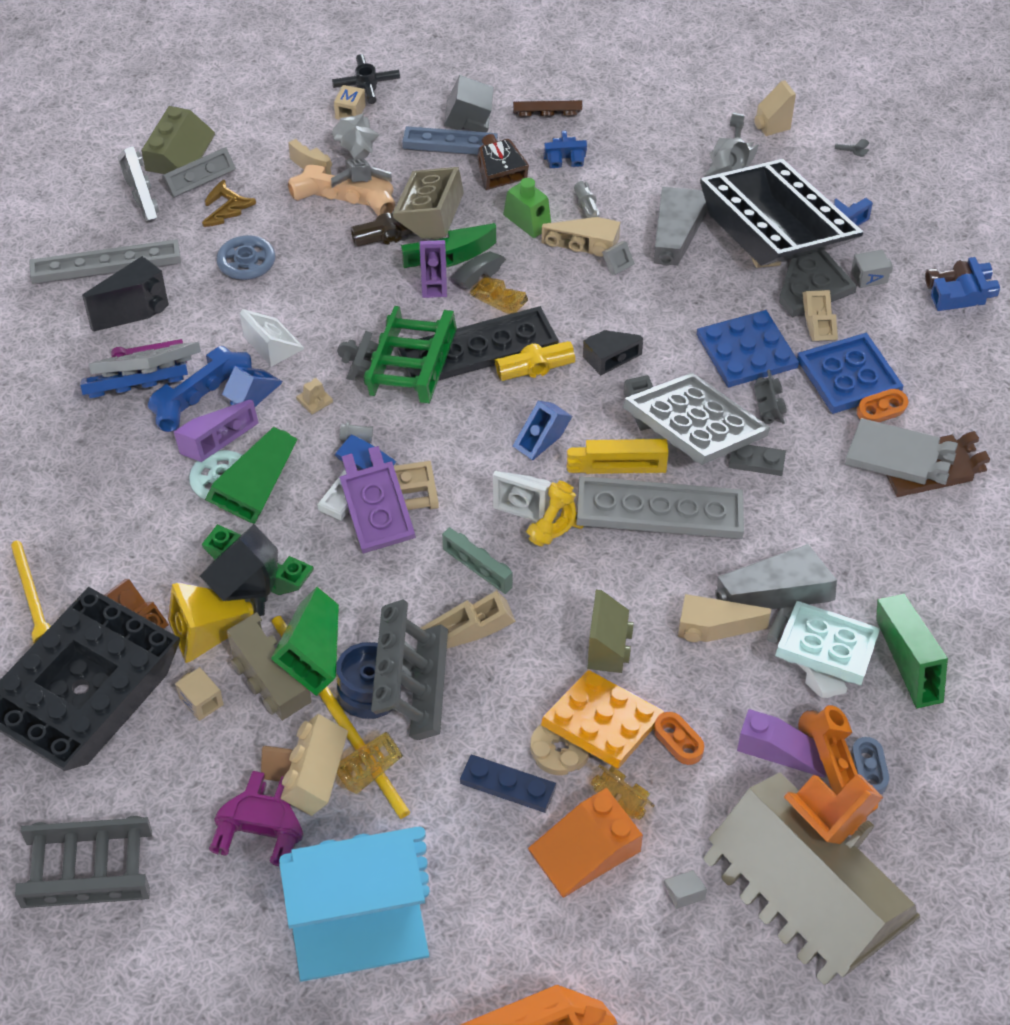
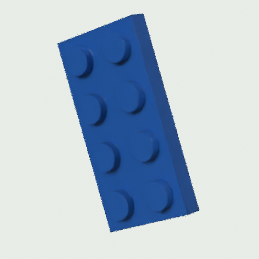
[80,360,188,398]

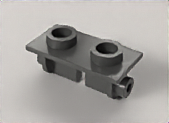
[754,369,787,424]

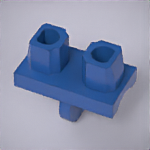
[543,130,587,168]

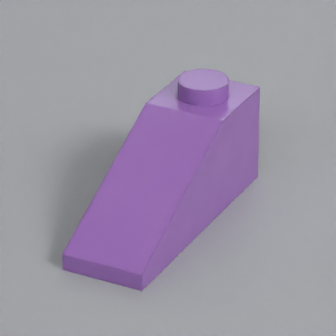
[420,240,447,298]
[174,400,259,462]
[737,709,826,778]

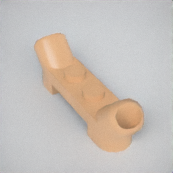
[288,165,395,216]

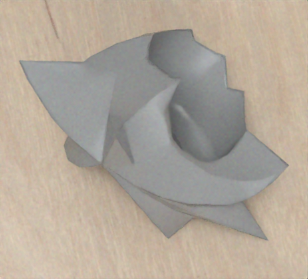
[331,113,379,159]
[704,137,759,177]

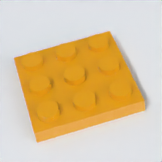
[541,669,664,769]

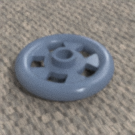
[216,235,276,280]

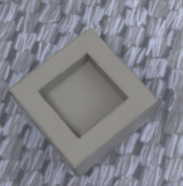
[602,241,635,275]

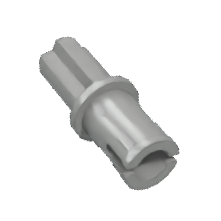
[574,181,600,218]

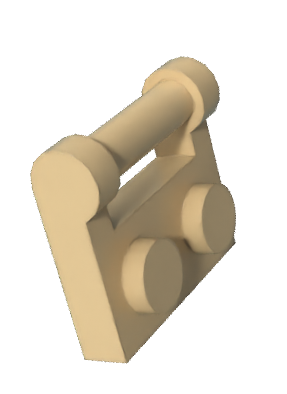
[394,461,439,510]

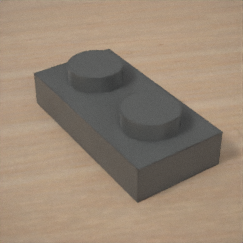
[729,445,786,476]

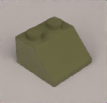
[587,589,634,673]

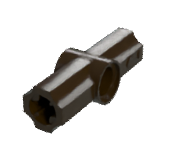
[351,213,415,247]

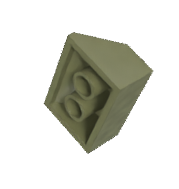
[141,106,215,174]

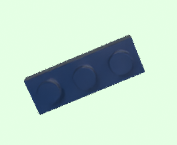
[460,754,556,813]

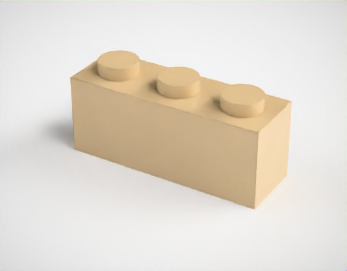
[281,713,348,816]

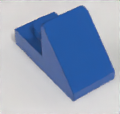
[833,198,873,226]

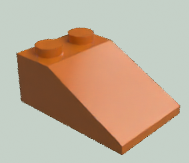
[528,788,643,898]

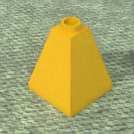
[168,583,253,663]

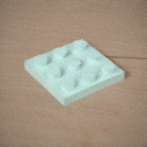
[775,601,880,685]

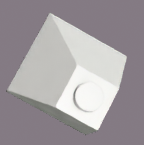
[493,471,551,522]

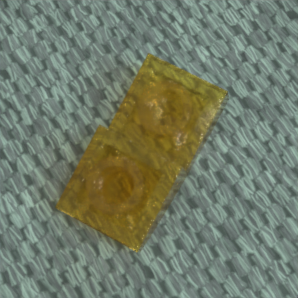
[470,277,528,314]

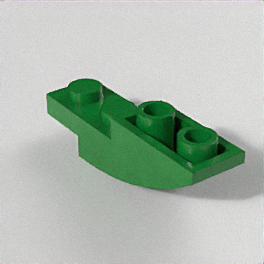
[401,223,497,268]

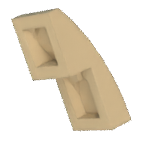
[802,290,838,341]

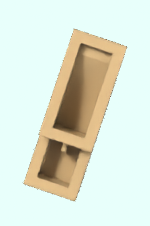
[421,590,516,649]

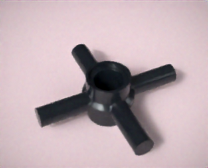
[332,54,400,104]

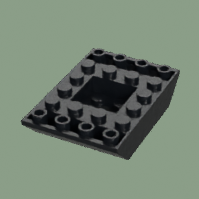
[0,587,180,771]

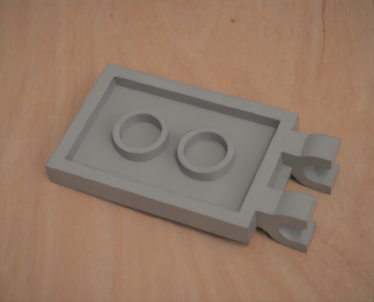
[845,418,958,485]

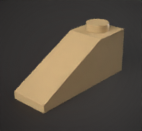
[678,594,771,642]

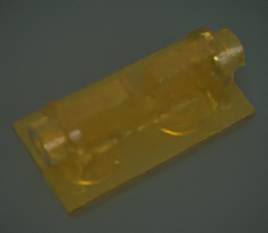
[591,764,655,820]

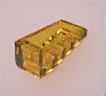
[337,732,403,794]

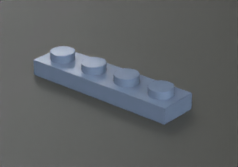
[402,126,498,155]

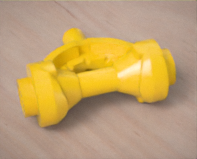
[526,480,584,547]

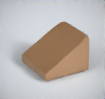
[261,746,293,782]

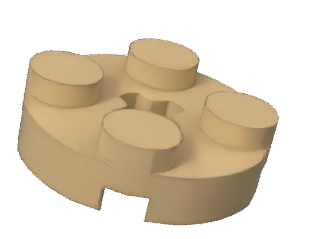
[530,725,590,775]

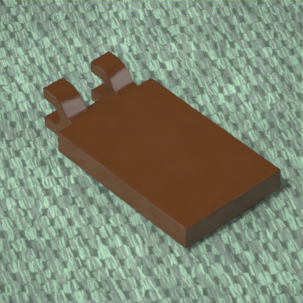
[886,431,990,497]

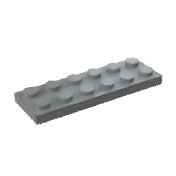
[576,476,744,539]

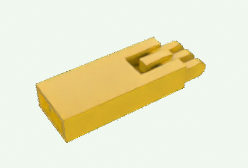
[567,439,668,474]

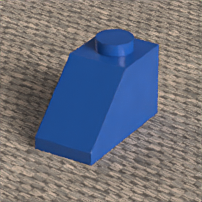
[222,366,283,407]
[513,400,573,460]

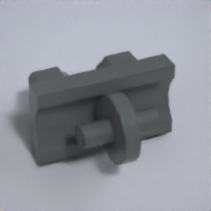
[337,331,379,381]

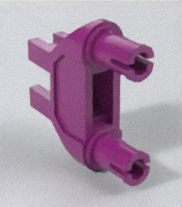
[209,771,303,867]

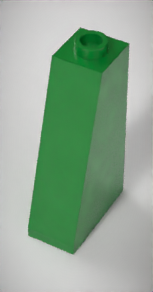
[205,427,298,524]
[271,587,339,696]
[876,593,948,709]

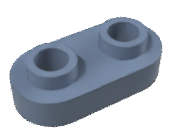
[851,737,889,794]

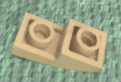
[288,139,332,175]

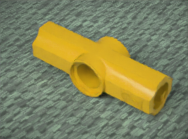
[495,341,575,381]

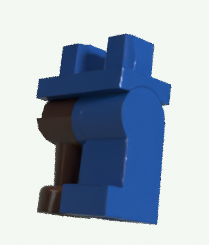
[925,257,1000,311]

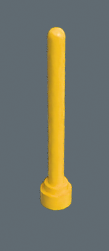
[11,540,51,644]

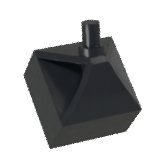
[200,524,278,616]

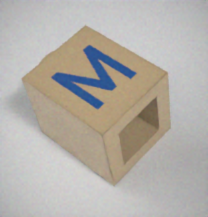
[334,85,366,120]
[175,667,224,721]

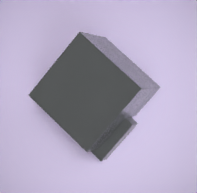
[444,75,494,132]

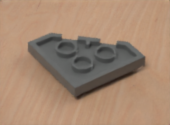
[779,249,857,318]

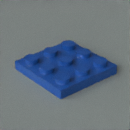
[696,310,799,388]
[797,332,904,414]

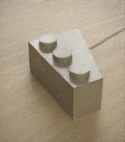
[227,612,312,721]

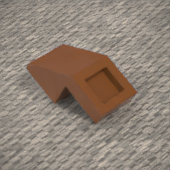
[104,579,169,629]

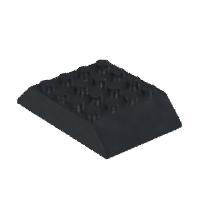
[700,159,863,266]

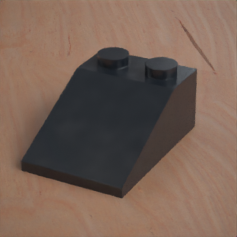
[82,256,169,332]

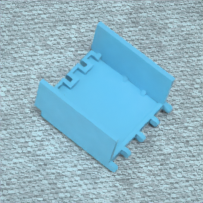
[279,827,430,982]

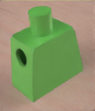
[503,178,551,238]

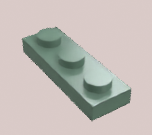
[442,527,513,594]

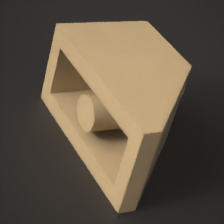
[754,80,796,136]

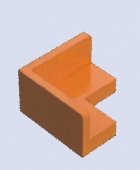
[784,774,884,844]

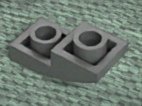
[450,251,506,289]

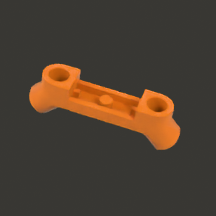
[798,705,878,836]

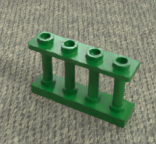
[364,306,457,404]

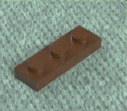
[513,100,582,117]

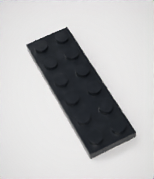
[397,306,559,381]

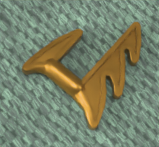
[202,180,256,227]

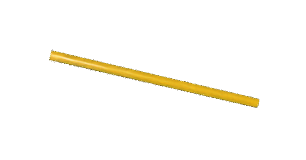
[271,616,410,819]

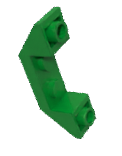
[202,524,314,595]

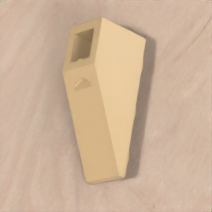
[542,217,621,257]

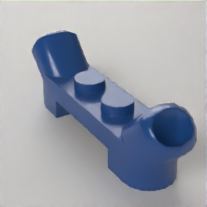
[148,346,252,432]

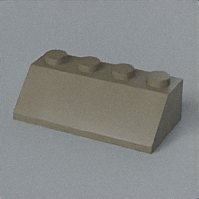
[393,167,464,240]

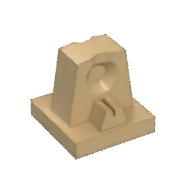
[296,378,333,415]

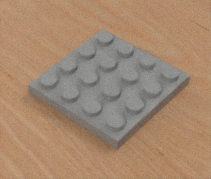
[623,373,770,465]

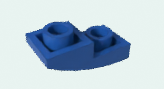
[334,434,397,470]

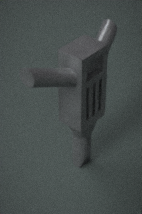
[331,158,392,188]

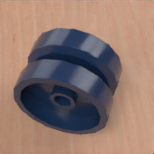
[336,642,401,719]

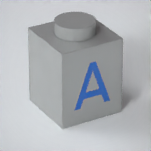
[851,249,893,288]

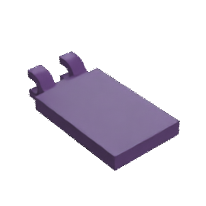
[339,446,416,554]

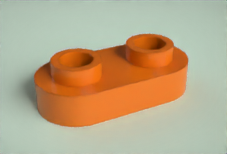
[857,389,909,422]
[654,712,704,765]

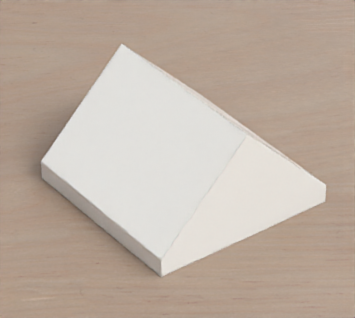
[240,309,304,367]

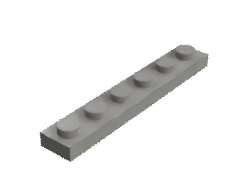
[29,239,181,284]

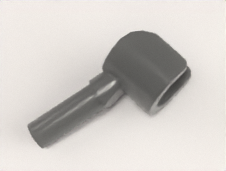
[730,112,745,138]
[835,139,869,157]

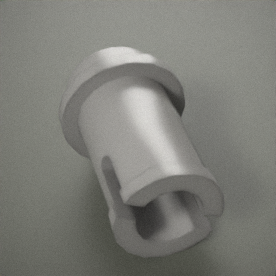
[340,422,373,444]

